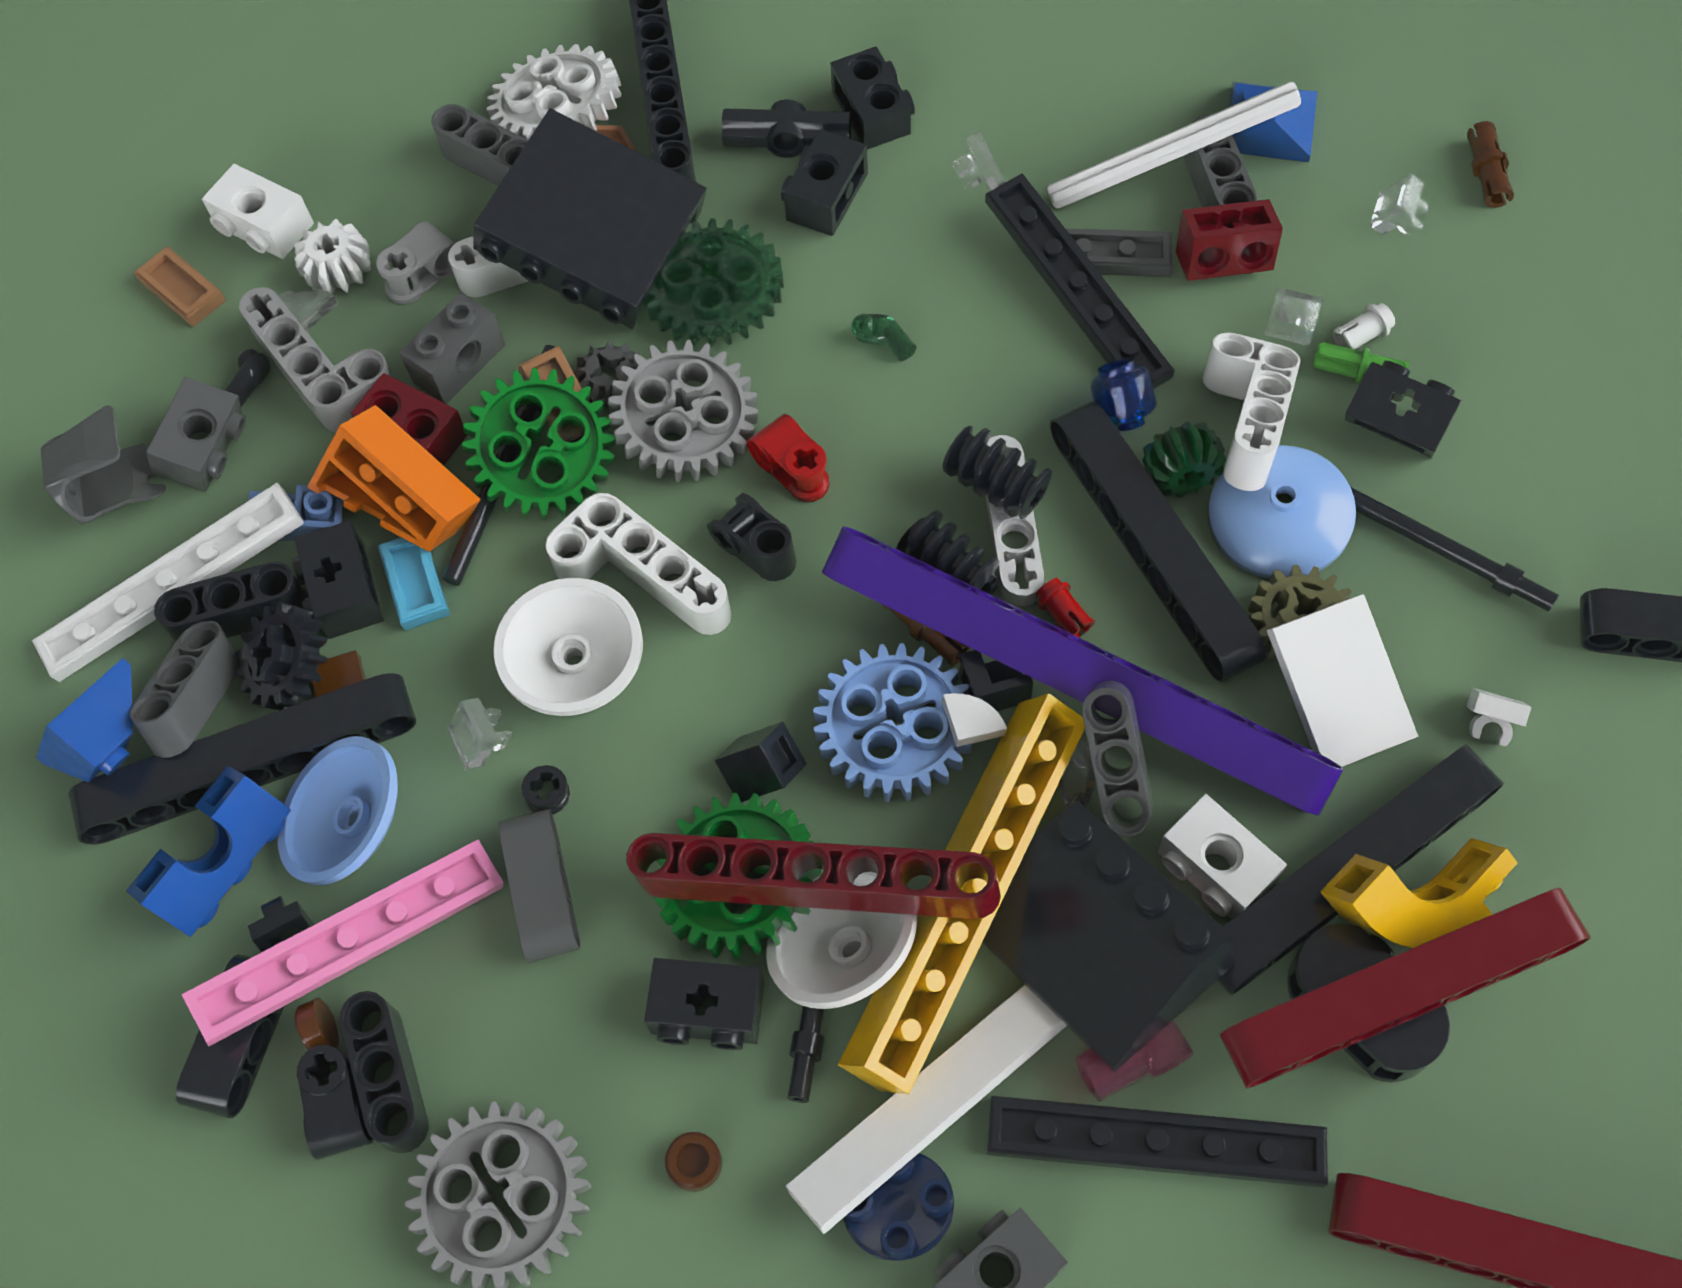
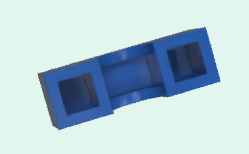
[126,766,291,937]

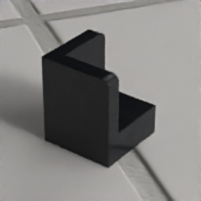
[959,650,1033,711]
[714,721,807,802]

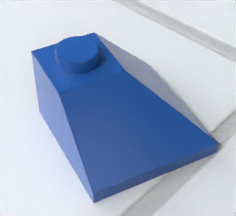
[1229,82,1317,162]
[36,658,133,783]

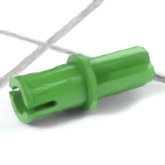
[1313,342,1410,384]

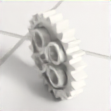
[486,44,621,140]

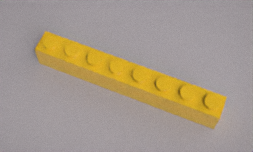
[838,693,1085,1094]

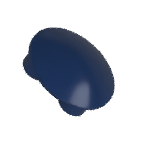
[843,1153,954,1261]

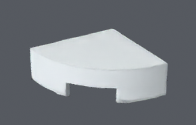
[942,693,1007,747]

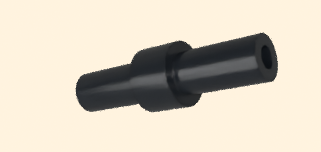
[787,1006,825,1103]

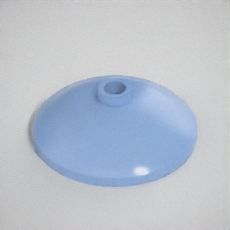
[1208,445,1356,579]
[278,736,398,886]

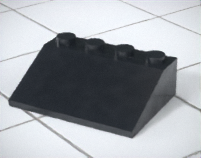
[982,800,1234,1073]

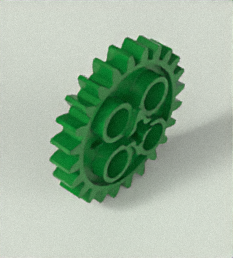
[462,368,616,520]
[653,793,821,959]

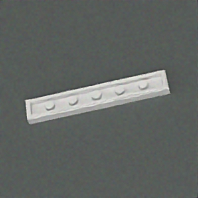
[32,483,304,682]
[786,985,1067,1234]

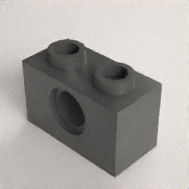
[399,292,505,404]
[146,377,246,492]
[934,1207,1068,1288]

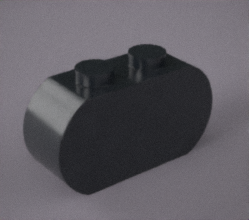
[1287,924,1450,1082]

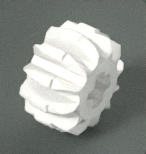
[294,219,371,296]

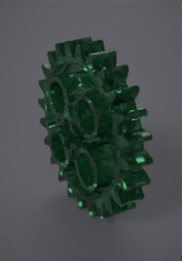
[643,218,784,347]

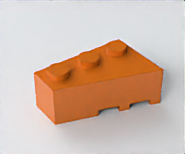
[307,405,481,552]

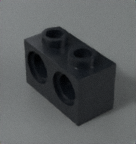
[830,46,915,150]

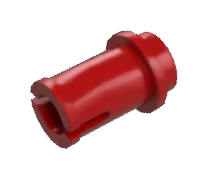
[1035,577,1095,638]

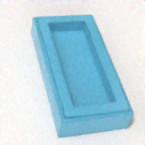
[377,537,451,631]

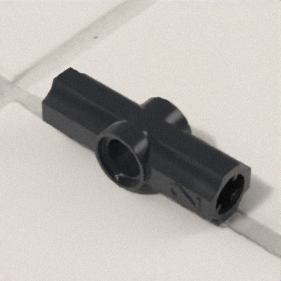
[722,99,852,158]

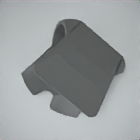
[41,405,166,525]

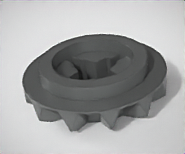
[573,340,640,407]

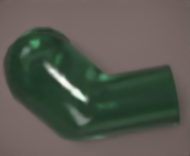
[851,314,916,361]

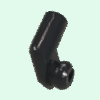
[225,349,270,407]

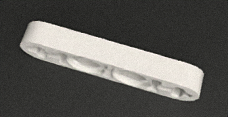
[985,435,1044,607]

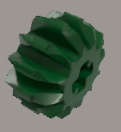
[1142,421,1226,498]

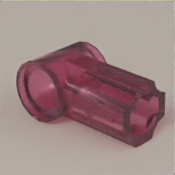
[1075,1019,1194,1102]

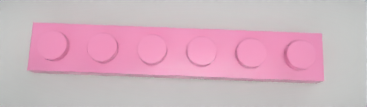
[181,839,504,1047]

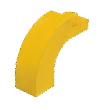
[1321,838,1518,948]

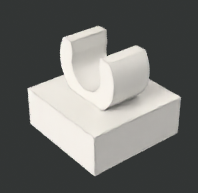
[1466,688,1532,746]

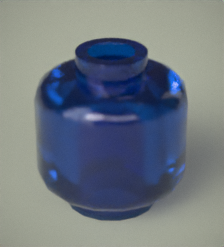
[1090,358,1157,431]

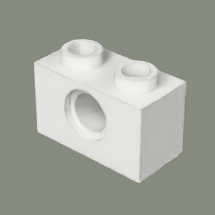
[202,164,314,259]
[1157,794,1287,919]

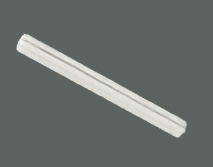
[1047,81,1301,209]

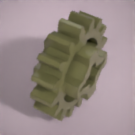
[1248,565,1352,661]

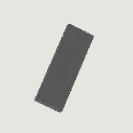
[1066,229,1172,277]

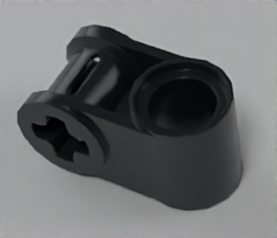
[707,493,796,581]
[297,1045,374,1160]

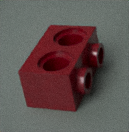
[1175,199,1283,281]
[351,373,467,466]

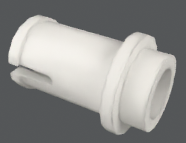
[1332,303,1395,349]

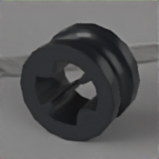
[522,765,570,815]

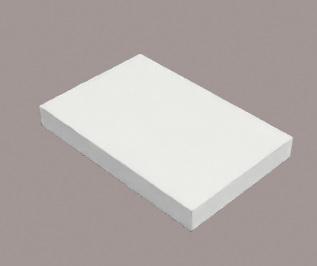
[1267,594,1419,767]

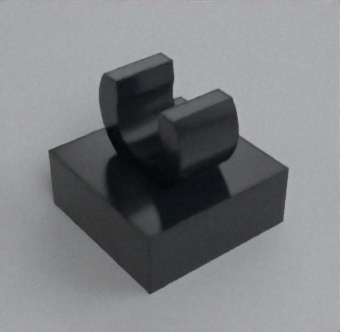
[248,896,315,952]

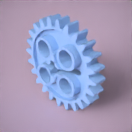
[813,643,972,802]

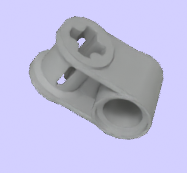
[376,221,456,305]

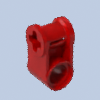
[746,413,830,502]

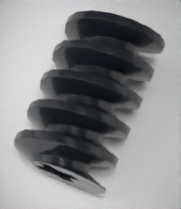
[942,426,1053,519]
[896,510,1000,595]

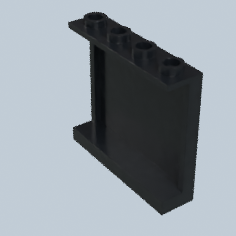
[473,108,707,330]

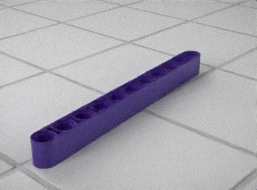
[822,526,1344,816]

